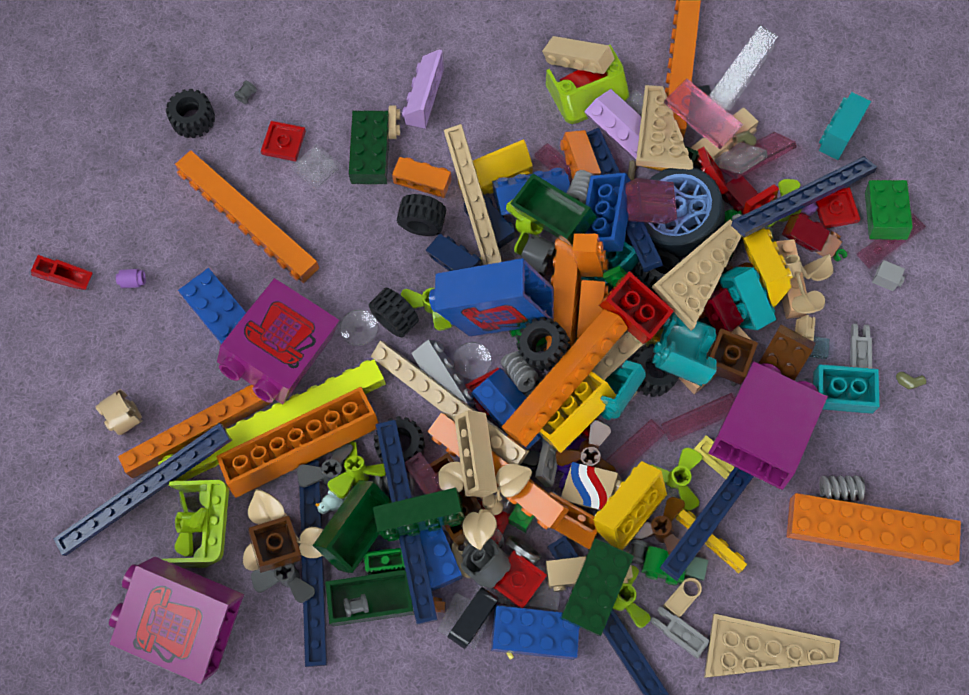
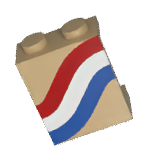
[561,462,623,510]

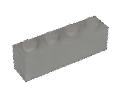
[411,340,476,407]

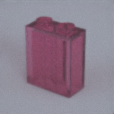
[625,178,677,224]

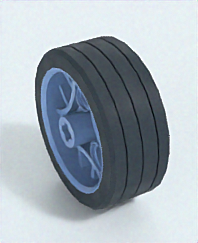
[635,168,725,257]

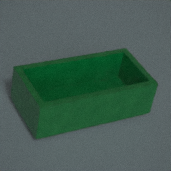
[349,111,389,184]
[510,174,597,247]
[312,480,392,573]
[373,487,465,541]
[560,538,634,636]
[325,570,414,627]

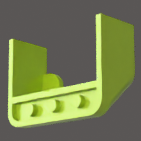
[546,44,629,124]
[162,480,229,568]

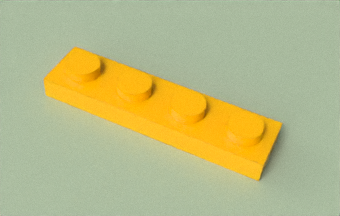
[676,509,747,574]

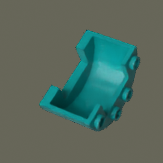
[652,312,717,386]
[600,360,646,420]

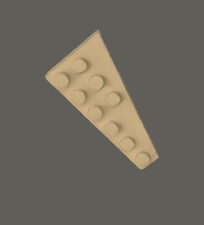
[636,85,693,170]
[652,220,741,331]
[704,614,840,678]

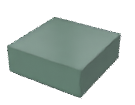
[685,557,708,581]

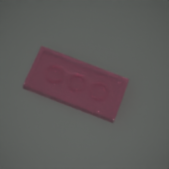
[664,79,743,149]
[716,132,797,179]

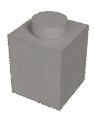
[872,260,905,291]

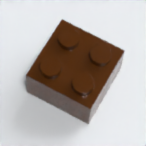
[759,324,816,381]
[709,328,758,385]
[248,516,301,573]

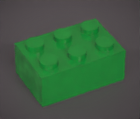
[865,180,913,240]

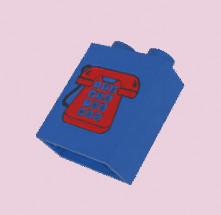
[429,258,554,336]

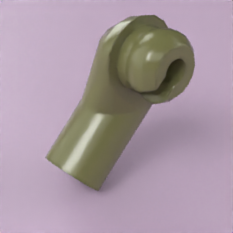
[732,131,757,148]
[896,371,926,389]

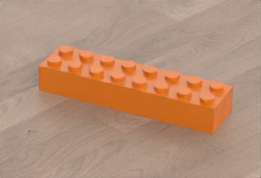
[216,387,379,498]
[787,493,961,566]

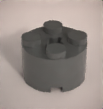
[521,234,556,277]
[461,538,511,588]

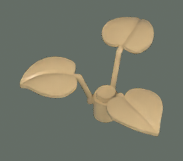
[784,254,833,314]
[439,462,532,550]
[243,489,323,571]

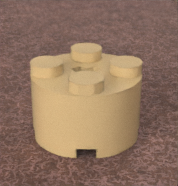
[95,389,143,435]

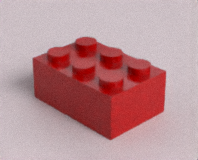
[599,271,674,344]

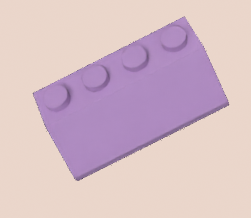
[402,50,444,129]
[584,89,641,161]

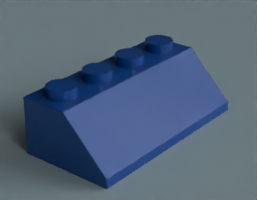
[492,168,570,215]
[471,368,542,449]

